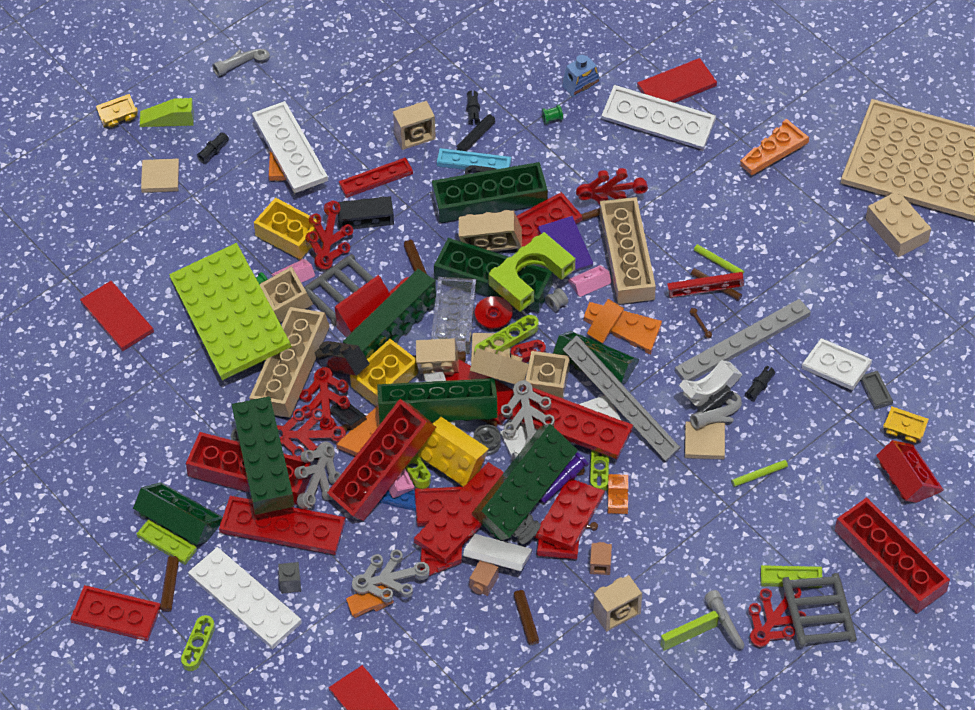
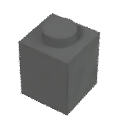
[278,562,302,594]

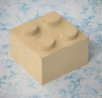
[393,101,436,150]
[259,266,313,323]
[416,338,459,375]
[470,347,529,384]
[525,351,570,399]
[593,575,642,632]

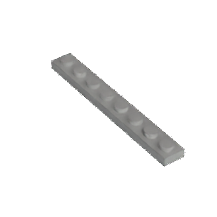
[675,299,811,381]
[563,336,681,461]

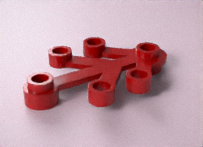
[576,168,648,204]
[305,200,353,270]
[300,367,350,430]
[277,408,346,459]
[748,587,806,647]

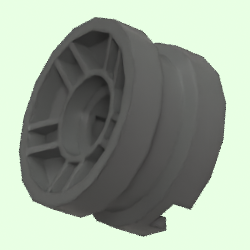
[473,424,501,456]
[512,513,541,544]

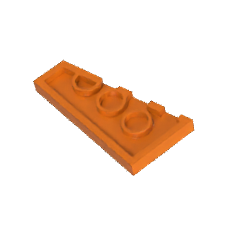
[740,119,809,175]
[584,302,662,355]
[336,405,380,456]

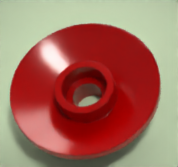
[475,296,513,329]

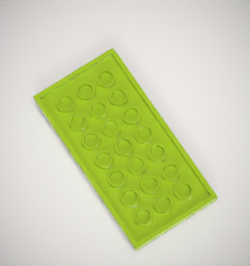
[169,243,292,380]

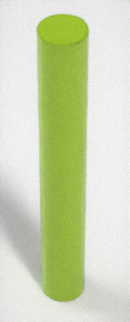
[694,244,744,274]
[731,460,788,487]

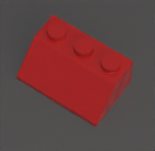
[335,275,391,337]
[876,440,944,503]

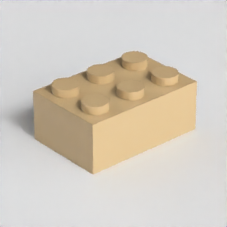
[866,191,931,257]
[459,210,522,251]

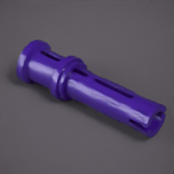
[540,452,589,504]

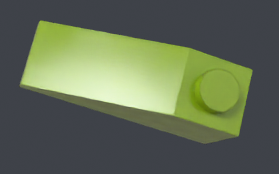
[139,98,194,127]

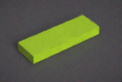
[136,519,197,565]
[761,565,822,588]
[660,611,719,651]

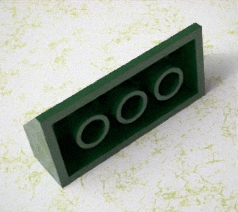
[553,331,639,384]
[133,482,223,545]

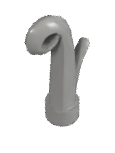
[212,49,270,77]
[690,392,742,429]
[704,590,744,649]

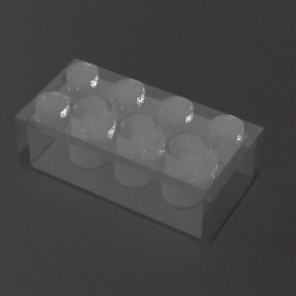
[431,277,477,354]

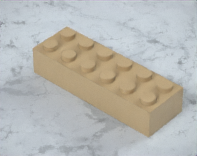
[600,197,656,304]
[249,307,330,418]

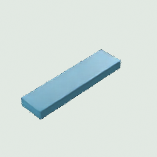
[437,148,511,170]

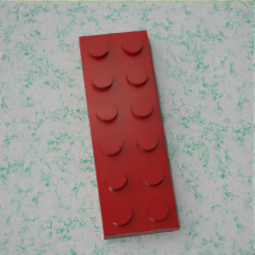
[510,387,633,459]
[414,462,504,563]
[219,496,346,555]

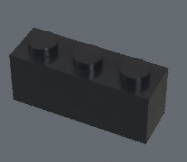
[337,196,394,231]
[314,341,370,376]

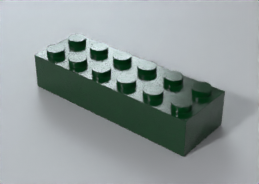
[432,162,548,223]
[434,238,553,313]
[343,269,437,359]
[377,378,498,424]
[231,396,294,515]
[471,424,578,540]

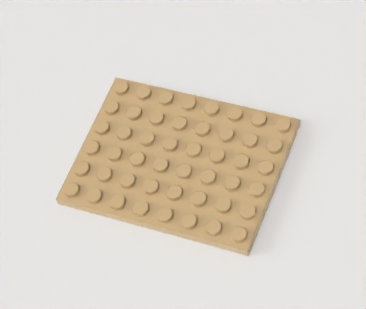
[841,99,975,221]

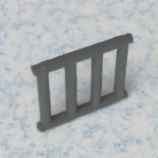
[304,254,387,326]
[782,573,857,647]

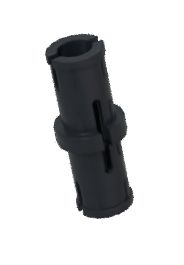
[466,90,480,125]
[197,132,229,163]
[745,366,775,401]
[696,385,734,413]

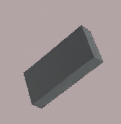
[860,371,893,410]

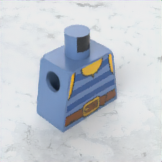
[562,55,600,97]

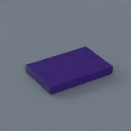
[537,216,594,273]

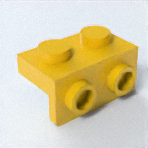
[96,94,138,127]
[883,406,929,443]

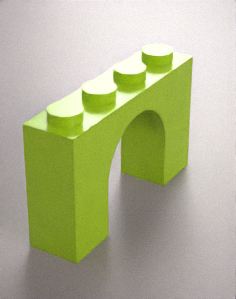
[489,232,575,312]

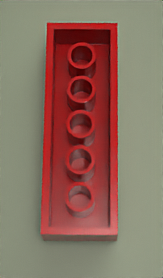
[327,399,437,521]
[185,432,312,505]
[835,497,950,613]

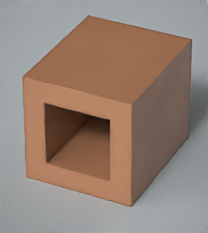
[590,542,612,575]
[469,561,499,596]

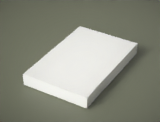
[802,338,872,390]
[463,534,532,571]

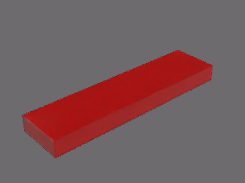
[339,157,413,198]
[667,272,744,298]

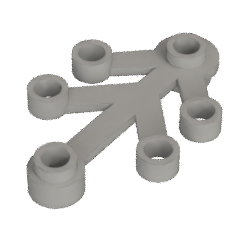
[501,380,555,445]
[294,442,341,509]
[352,550,430,602]

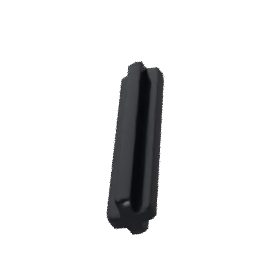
[456,114,495,151]

